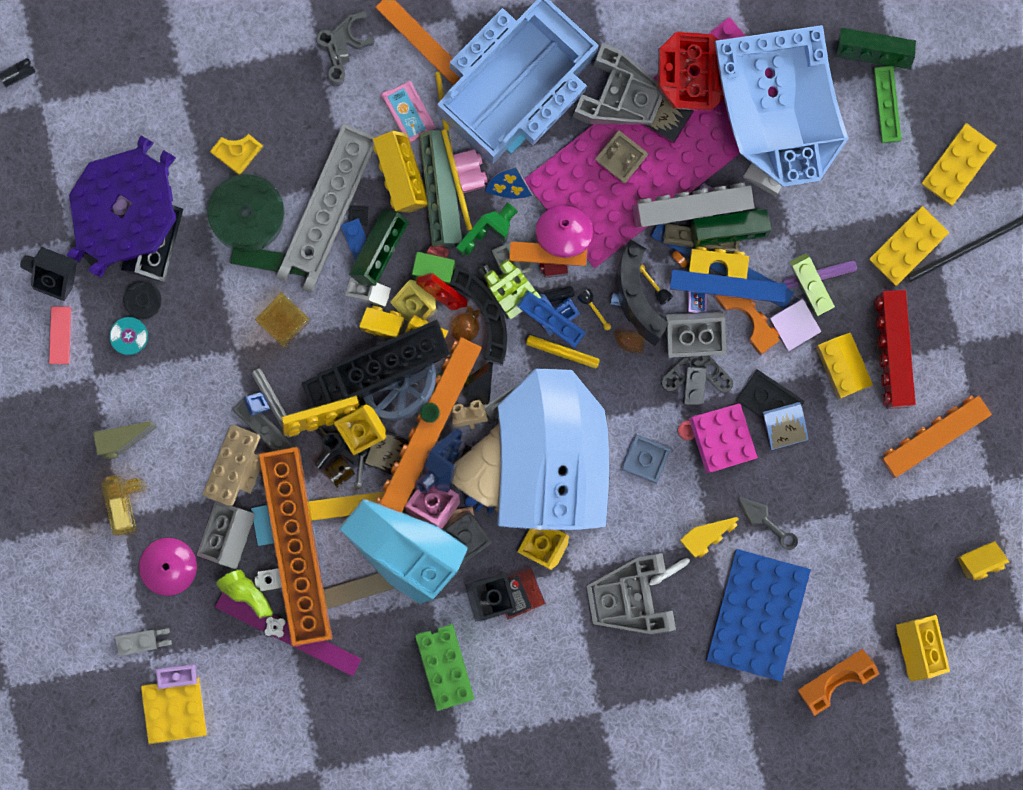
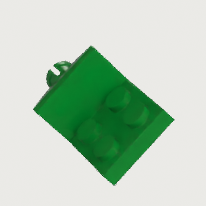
[456,202,518,257]

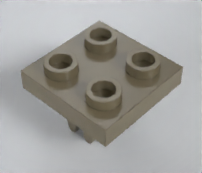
[595,131,649,184]

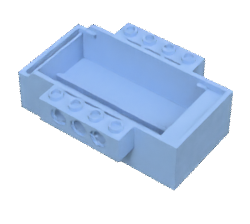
[437,0,599,165]

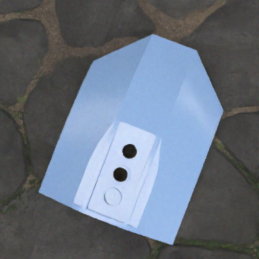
[715,25,849,187]
[497,369,609,530]

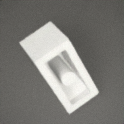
[345,278,391,306]

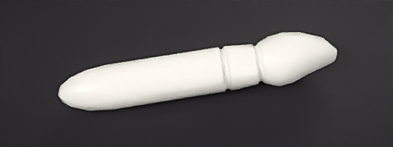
[649,558,690,585]

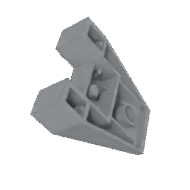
[572,43,664,124]
[587,553,676,634]

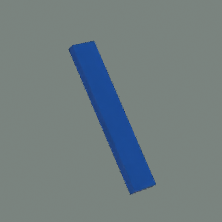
[670,270,787,303]

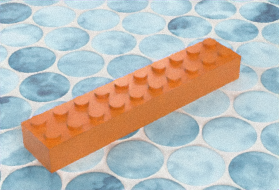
[376,337,482,513]
[259,447,333,646]

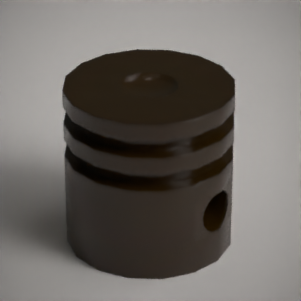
[323,456,355,488]

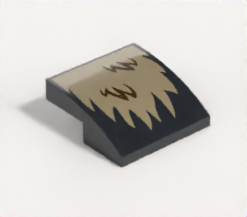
[641,96,694,143]
[364,431,410,475]

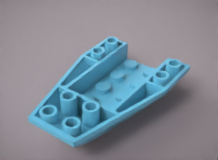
[339,499,468,604]

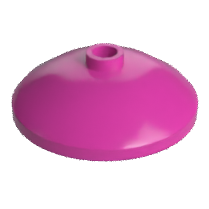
[536,206,593,258]
[139,538,197,596]

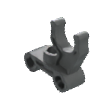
[317,11,375,86]

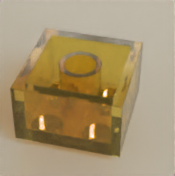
[255,292,311,348]

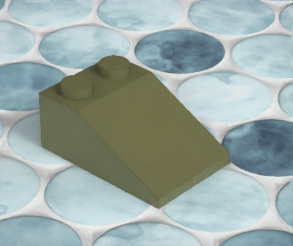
[93,421,157,460]

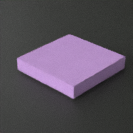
[769,298,821,351]

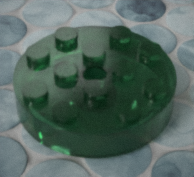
[207,174,285,252]

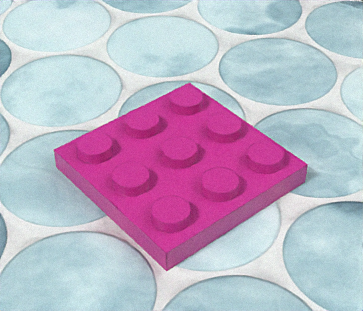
[689,403,758,474]

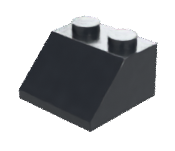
[465,573,517,622]

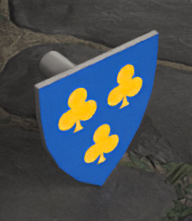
[485,167,533,199]

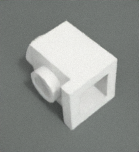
[255,568,282,591]

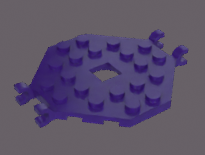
[66,135,176,277]

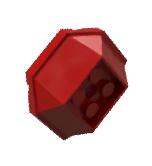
[658,32,724,111]

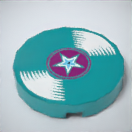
[110,317,148,355]

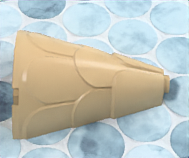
[452,424,501,511]

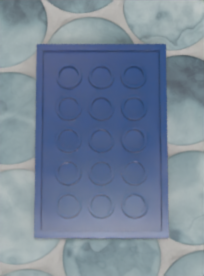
[706,549,811,682]

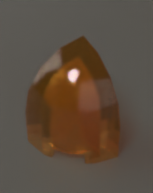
[615,331,645,354]

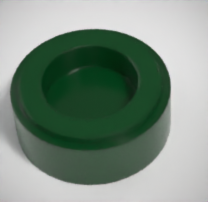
[420,403,440,423]

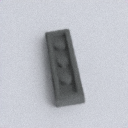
[232,396,295,451]

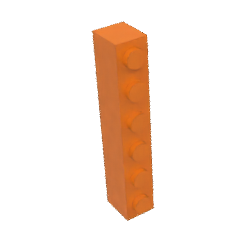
[881,395,992,478]

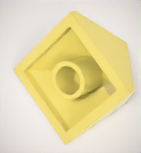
[390,280,437,323]

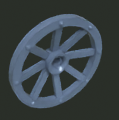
[364,364,436,421]

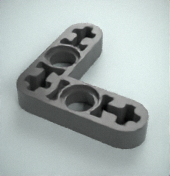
[662,355,733,393]

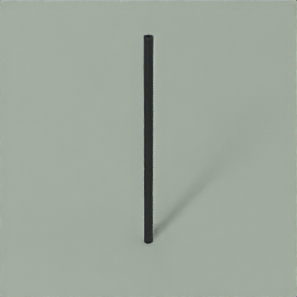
[907,216,1023,282]

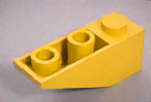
[679,517,739,558]

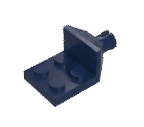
[415,428,463,493]

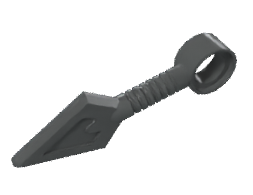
[738,497,798,550]

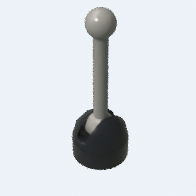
[354,447,370,489]

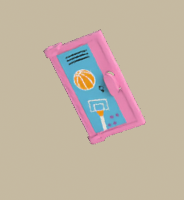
[380,81,436,143]

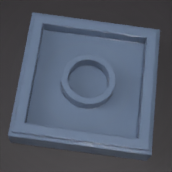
[621,434,672,484]

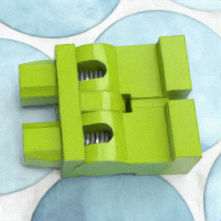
[484,259,541,319]

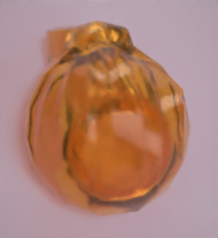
[450,306,481,341]

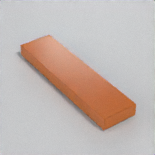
[509,242,587,266]

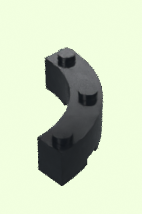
[616,239,669,346]
[450,267,507,367]

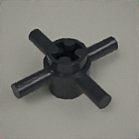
[314,426,359,469]

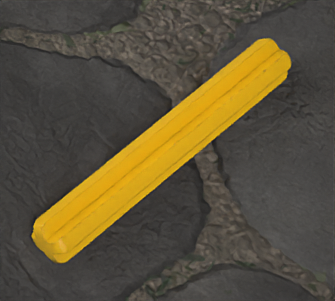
[526,335,600,368]

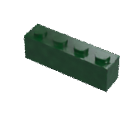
[836,28,916,70]
[689,208,772,247]
[349,211,409,286]

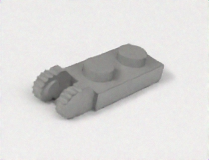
[115,628,172,656]

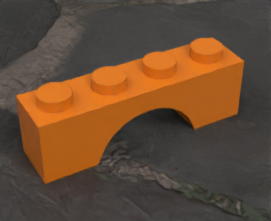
[713,295,780,356]
[798,649,879,716]

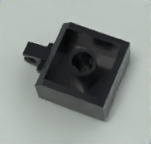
[20,247,77,301]

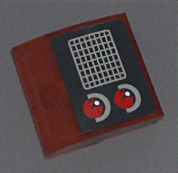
[505,568,546,620]

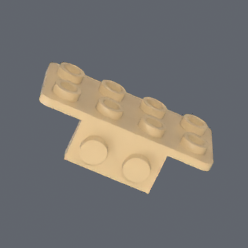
[203,425,261,506]

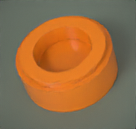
[671,250,689,268]

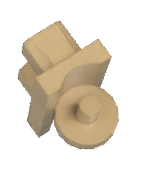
[452,400,488,430]

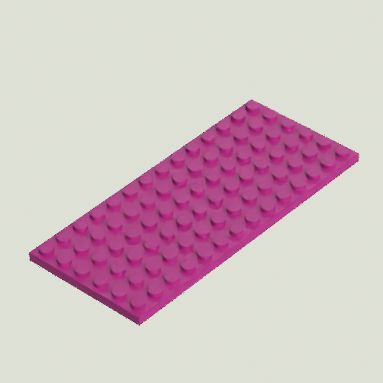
[524,17,777,269]

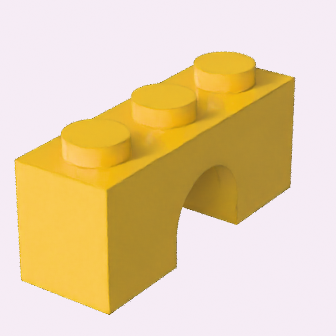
[688,247,749,279]

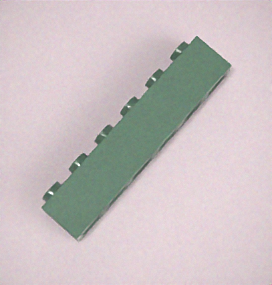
[420,130,462,247]

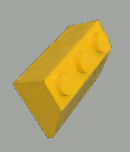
[816,333,873,400]
[896,615,950,682]

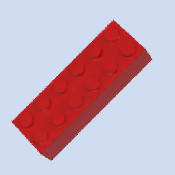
[874,290,916,409]

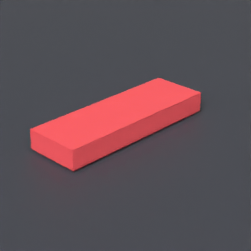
[49,307,71,365]

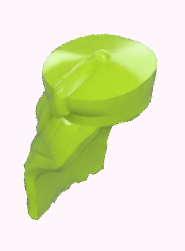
[216,570,273,618]

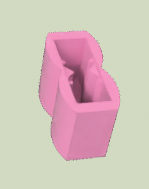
[453,149,487,193]

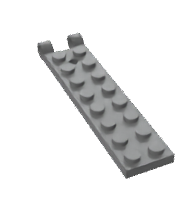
[276,123,375,293]

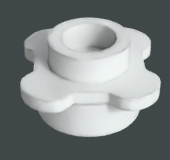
[265,617,285,637]

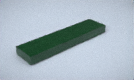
[230,245,306,277]

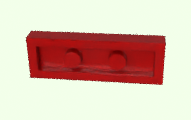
[416,273,468,311]

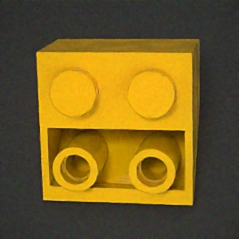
[957,541,1009,581]

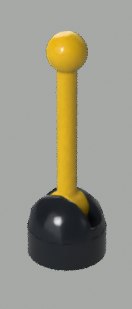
[640,265,673,306]
[577,288,611,331]

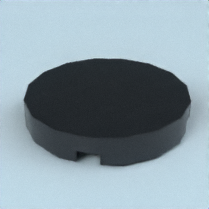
[123,281,162,319]

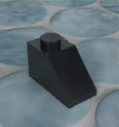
[463,361,493,404]

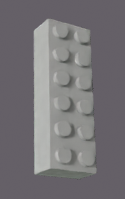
[632,183,755,228]

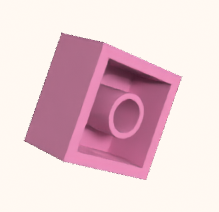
[405,487,460,529]

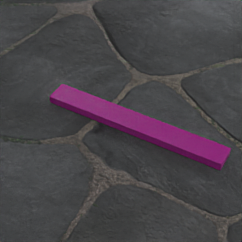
[215,593,362,676]

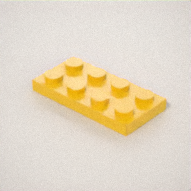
[921,123,997,207]
[869,206,950,287]
[282,396,359,437]

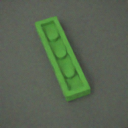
[873,66,902,144]

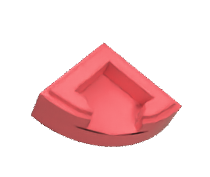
[427,245,450,258]

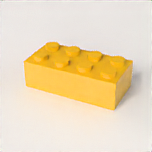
[373,131,428,213]

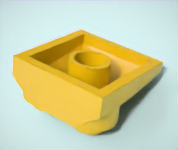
[334,405,386,455]
[517,528,569,570]

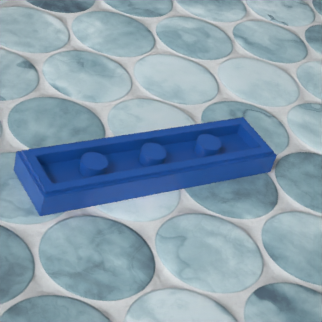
[516,290,586,348]

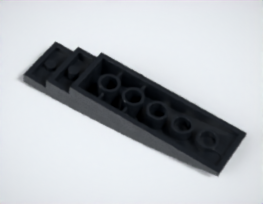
[302,319,451,408]

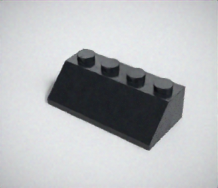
[121,205,183,282]

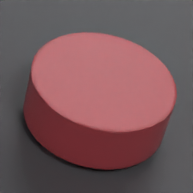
[678,421,695,440]

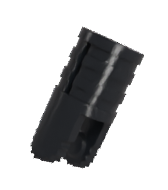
[0,58,35,88]

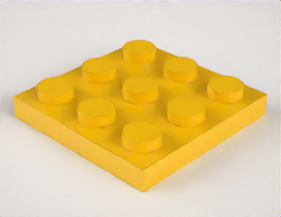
[141,677,207,744]

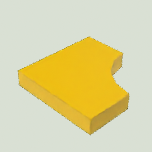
[210,134,264,175]

